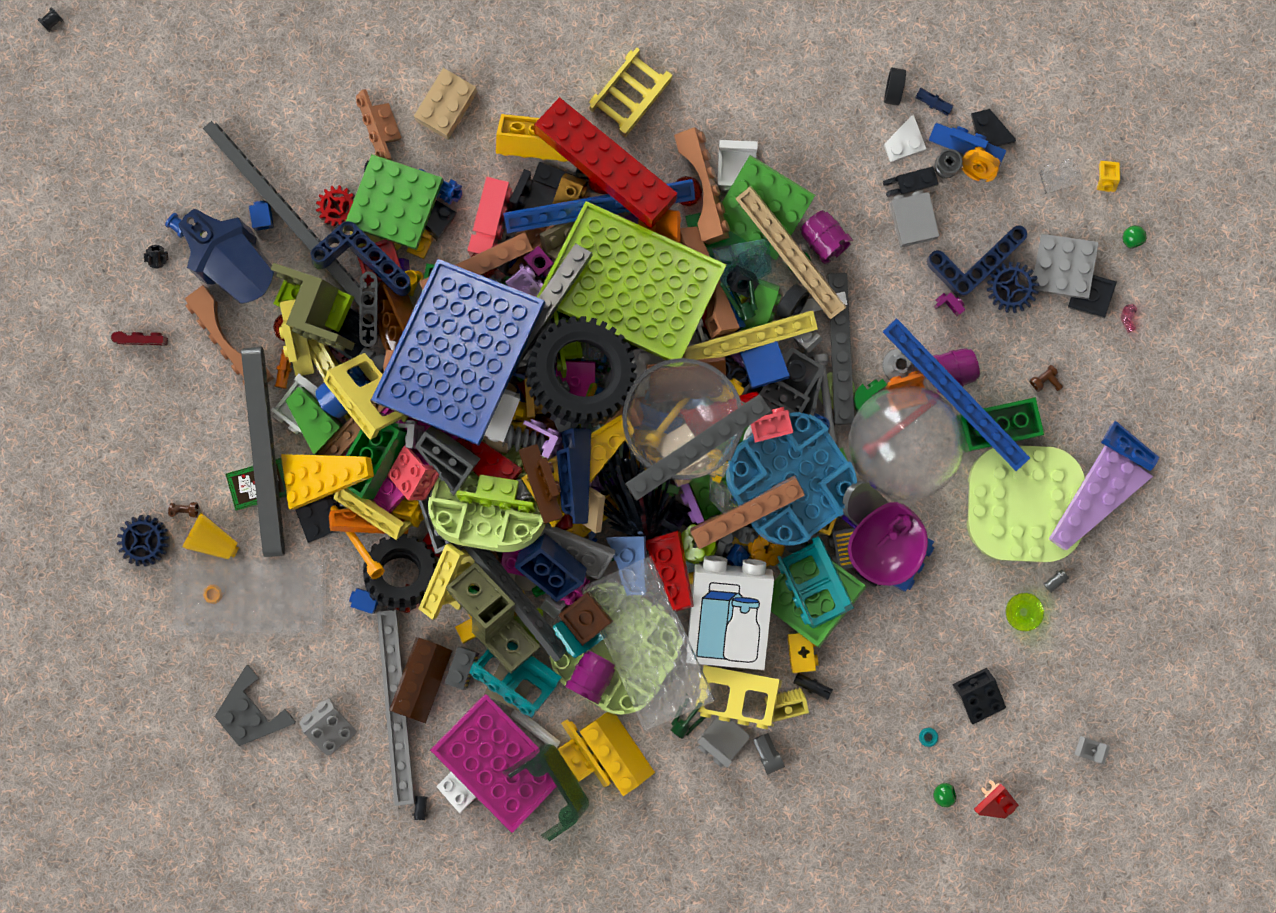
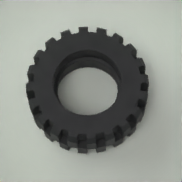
[363,534,437,612]

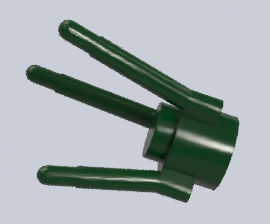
[720,280,758,321]
[671,693,707,739]

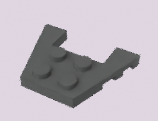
[214,665,296,746]

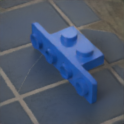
[929,123,1006,167]

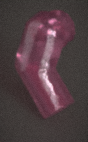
[1120,304,1137,333]

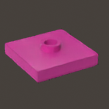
[556,361,595,397]

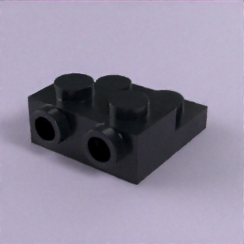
[295,494,339,543]

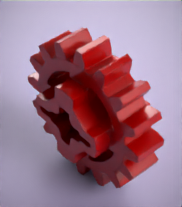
[316,185,355,228]

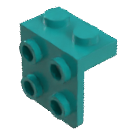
[553,621,607,658]

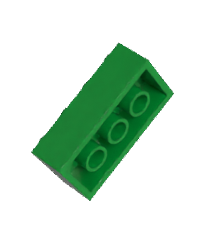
[957,397,1044,453]
[346,412,407,500]

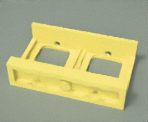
[323,353,409,440]
[333,488,418,540]
[696,665,782,730]

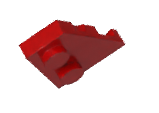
[974,783,1019,819]

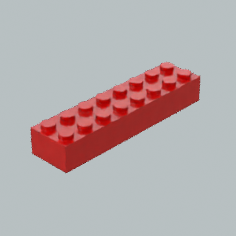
[534,97,677,228]

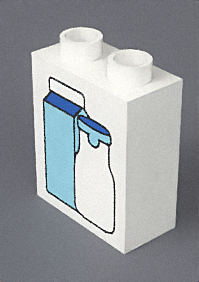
[686,556,774,670]

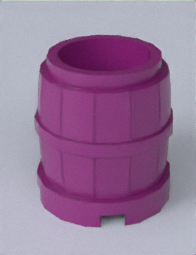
[800,210,853,264]
[933,348,980,393]
[565,650,616,705]

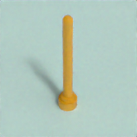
[330,505,385,579]

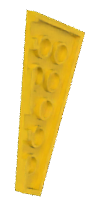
[521,415,632,528]
[281,454,374,510]

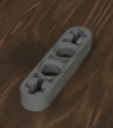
[359,271,378,347]

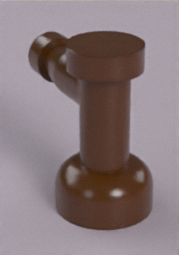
[1029,365,1063,392]
[168,502,199,518]

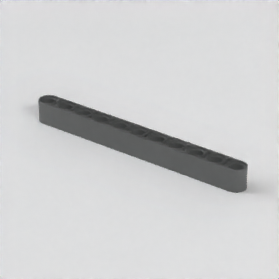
[241,346,285,557]

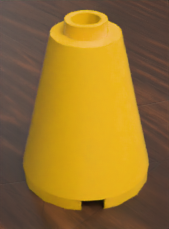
[182,513,239,560]

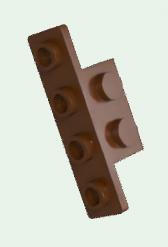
[519,444,563,524]

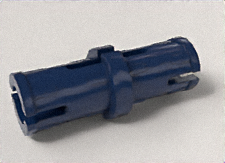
[915,87,954,116]

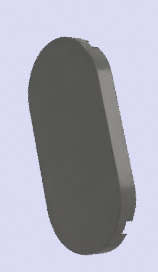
[843,481,888,526]

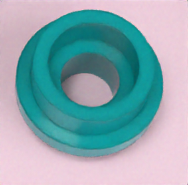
[919,727,938,747]

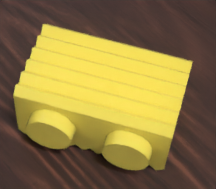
[764,687,809,722]

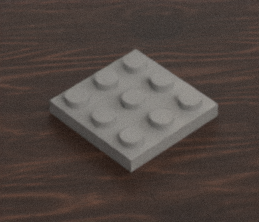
[1033,234,1099,299]

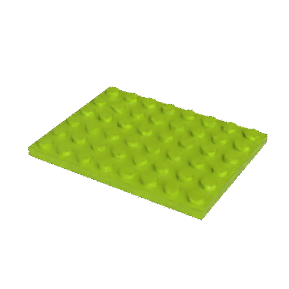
[537,201,727,362]

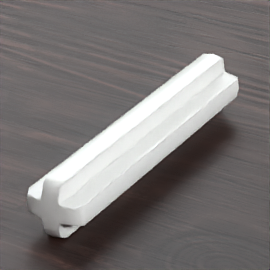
[511,709,560,750]

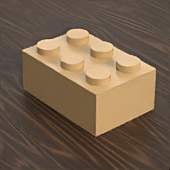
[414,68,477,140]

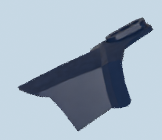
[178,209,274,304]

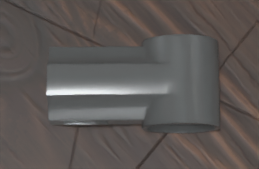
[753,733,785,775]

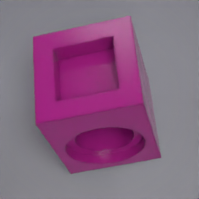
[524,246,553,277]

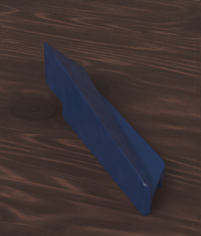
[557,428,591,524]

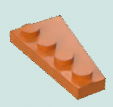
[329,508,409,534]

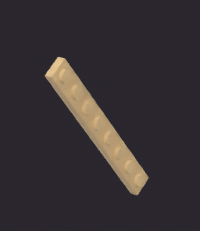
[735,186,846,319]

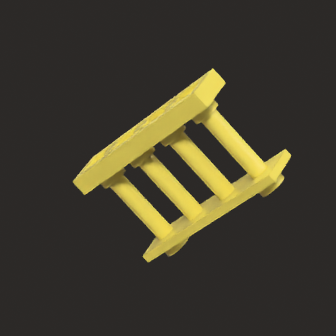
[589,48,673,138]
[418,543,475,620]

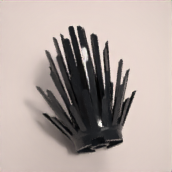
[599,449,676,540]

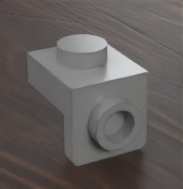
[793,331,823,352]
[1075,736,1110,764]

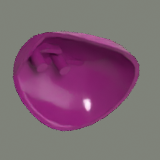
[848,502,928,586]

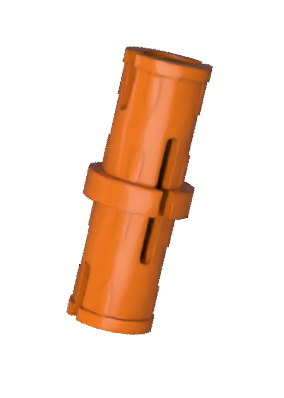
[274,349,292,389]

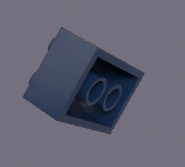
[515,533,587,602]

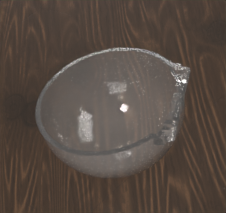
[622,358,745,480]
[849,385,966,509]

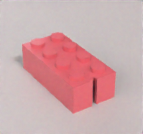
[467,177,513,257]

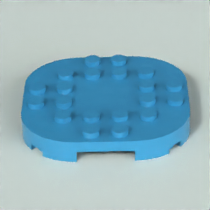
[726,412,857,545]

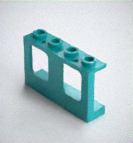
[777,536,854,629]
[469,642,562,718]

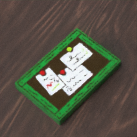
[225,458,287,511]

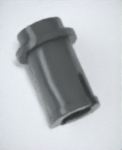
[1043,569,1069,593]

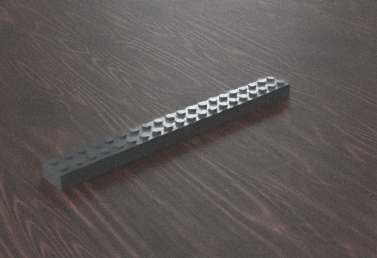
[203,121,371,306]

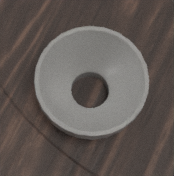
[882,348,917,379]

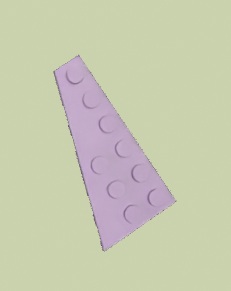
[1049,446,1153,550]

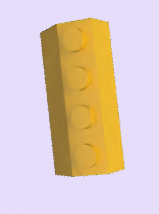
[496,114,568,162]
[579,712,655,796]

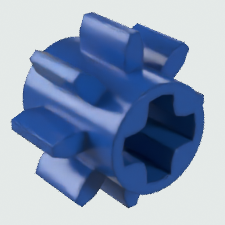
[439,179,462,204]

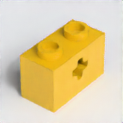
[787,633,819,673]

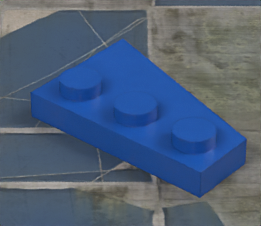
[1101,421,1160,471]

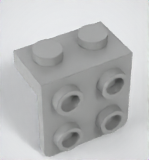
[299,698,356,755]
[697,716,750,768]

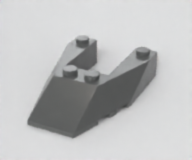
[741,347,825,416]

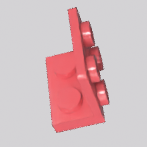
[751,407,794,443]
[388,446,439,500]

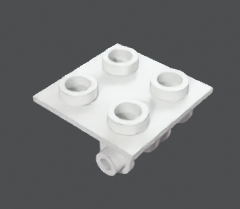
[436,772,476,813]

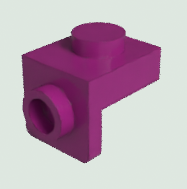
[934,292,965,317]

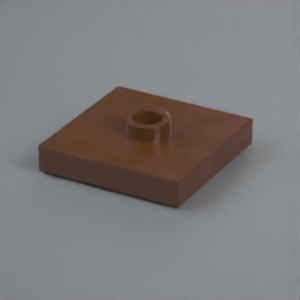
[558,591,613,646]

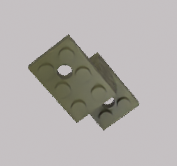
[271,263,355,351]
[446,562,540,674]

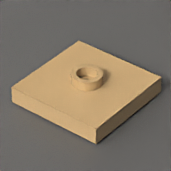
[583,486,605,533]

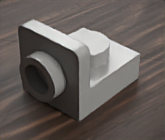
[398,420,425,449]

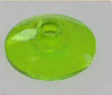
[1005,593,1044,631]

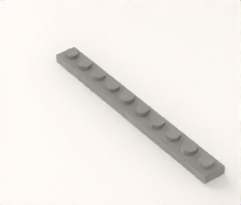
[377,610,415,806]

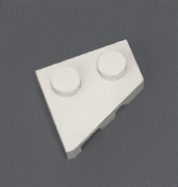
[884,115,926,163]

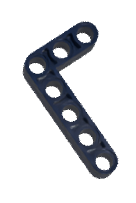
[311,221,411,296]
[926,225,1027,297]

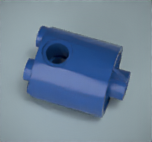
[315,366,370,418]

